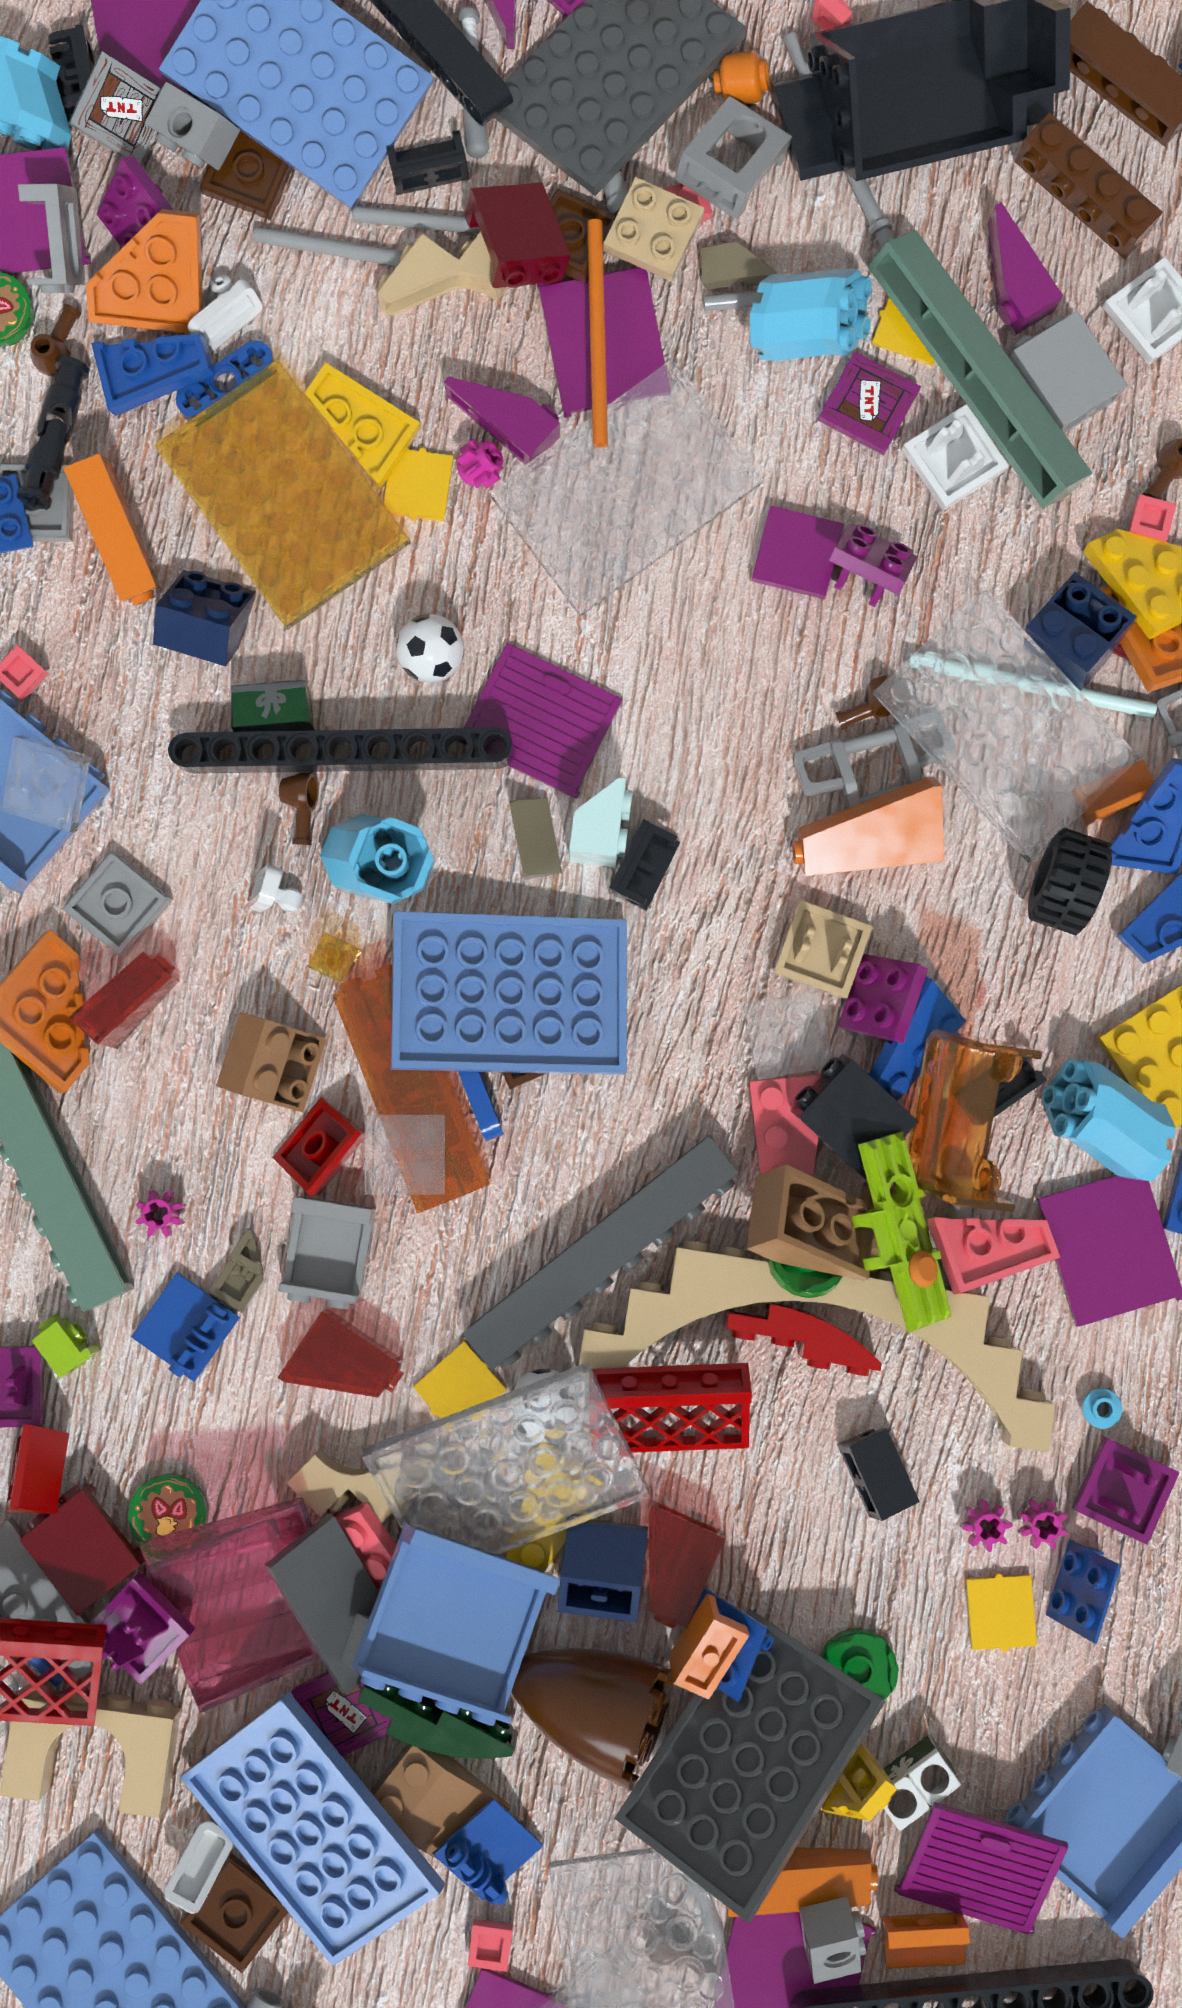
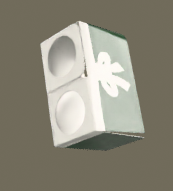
[883,1734,961,1831]

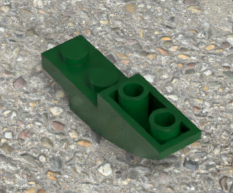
[357,1684,518,1759]

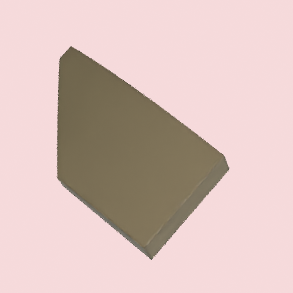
[700,241,777,290]
[209,1228,264,1314]

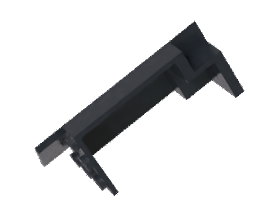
[771,0,1071,181]

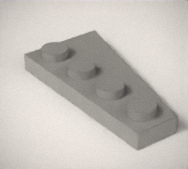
[0,1517,93,1679]

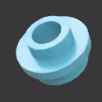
[1082,1388,1122,1429]

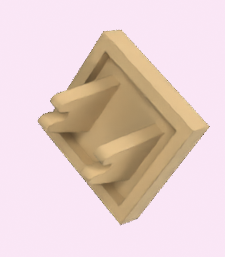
[603,177,704,282]
[773,900,873,1000]

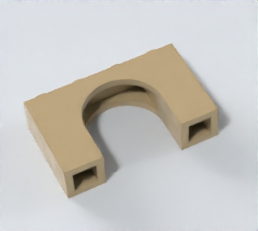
[0,1683,182,1818]

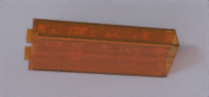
[332,964,492,1214]

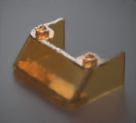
[908,1029,1043,1212]

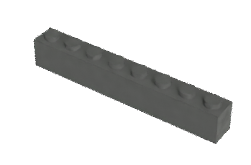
[462,1136,739,1371]

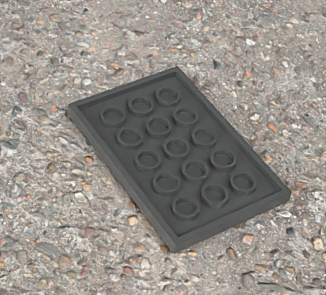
[494,0,746,196]
[614,1608,885,1923]

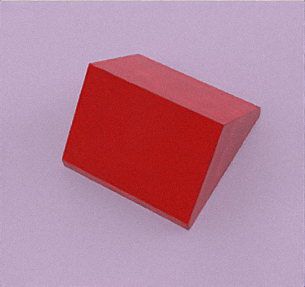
[272,1097,368,1196]
[5,1424,70,1514]

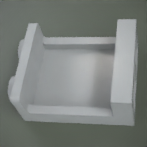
[1010,311,1128,433]
[278,1196,376,1309]

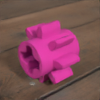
[457,439,504,489]
[135,1190,186,1237]
[1017,1498,1068,1549]
[960,1499,1013,1552]

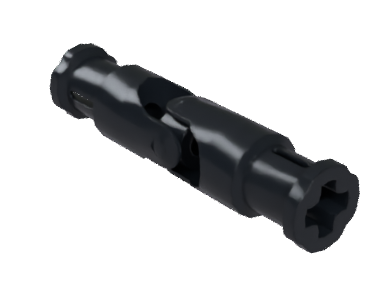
[16,356,90,510]

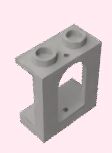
[675,96,792,220]
[18,184,85,293]

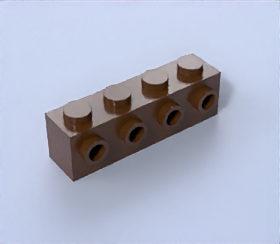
[1070,1,1182,147]
[1015,112,1163,260]

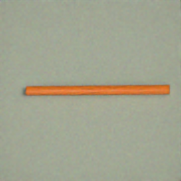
[587,219,608,448]

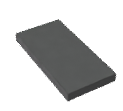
[264,1513,379,1695]

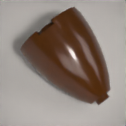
[511,1648,673,1791]

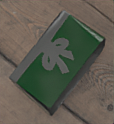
[231,680,315,732]

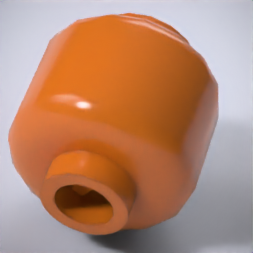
[713,50,770,105]

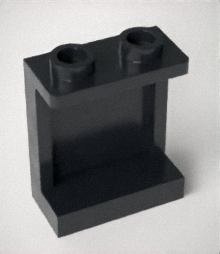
[791,1054,919,1180]

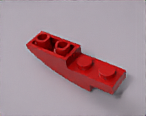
[724,1302,882,1376]

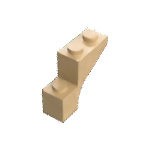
[377,231,509,316]
[287,1449,442,1523]

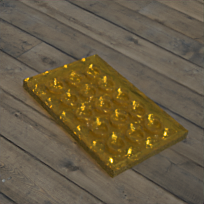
[154,359,411,630]

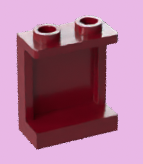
[464,182,571,288]
[19,1483,149,1616]

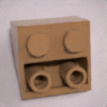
[216,1012,327,1113]

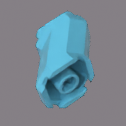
[0,36,72,151]
[750,268,872,361]
[320,814,435,904]
[1041,1059,1176,1182]

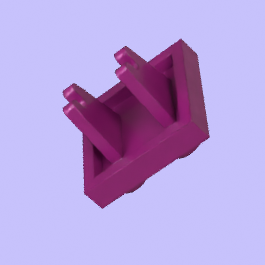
[97,156,175,248]
[829,523,918,607]
[838,954,928,1043]
[0,1346,44,1428]
[1072,1436,1180,1545]
[90,1572,196,1685]

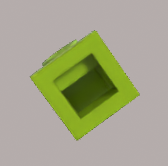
[31,1313,101,1378]

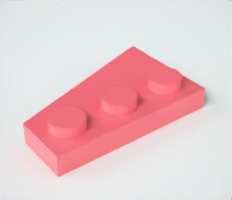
[927,1217,1060,1295]
[310,1502,397,1591]

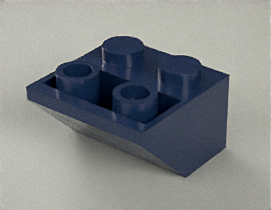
[153,570,256,667]
[1021,572,1137,691]
[557,1516,648,1623]

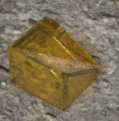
[307,932,362,984]

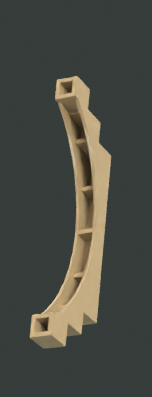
[577,1240,1055,1452]

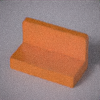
[1071,759,1154,827]
[669,1594,749,1700]
[882,1912,970,1969]

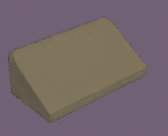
[509,798,562,880]

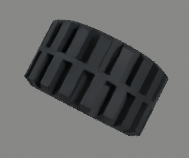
[1028,827,1112,935]

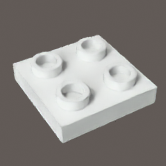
[1102,257,1182,365]
[901,404,1009,511]

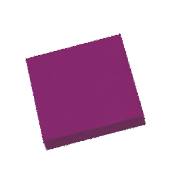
[751,505,844,600]

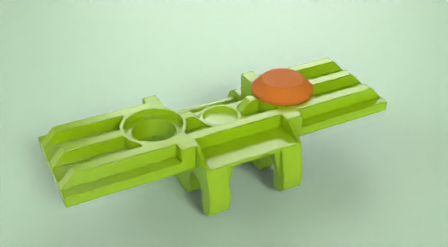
[851,1132,952,1332]

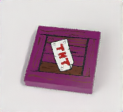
[818,352,921,455]
[291,1671,390,1757]

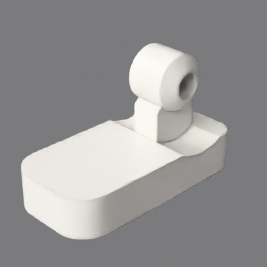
[188,275,262,352]
[248,864,303,913]
[164,1821,233,1914]

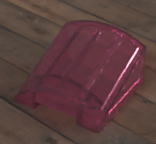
[138,1497,321,1712]

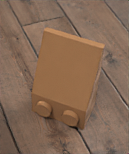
[746,1164,874,1281]
[370,1744,511,1859]

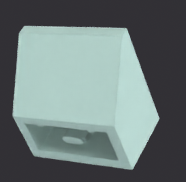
[569,778,633,868]

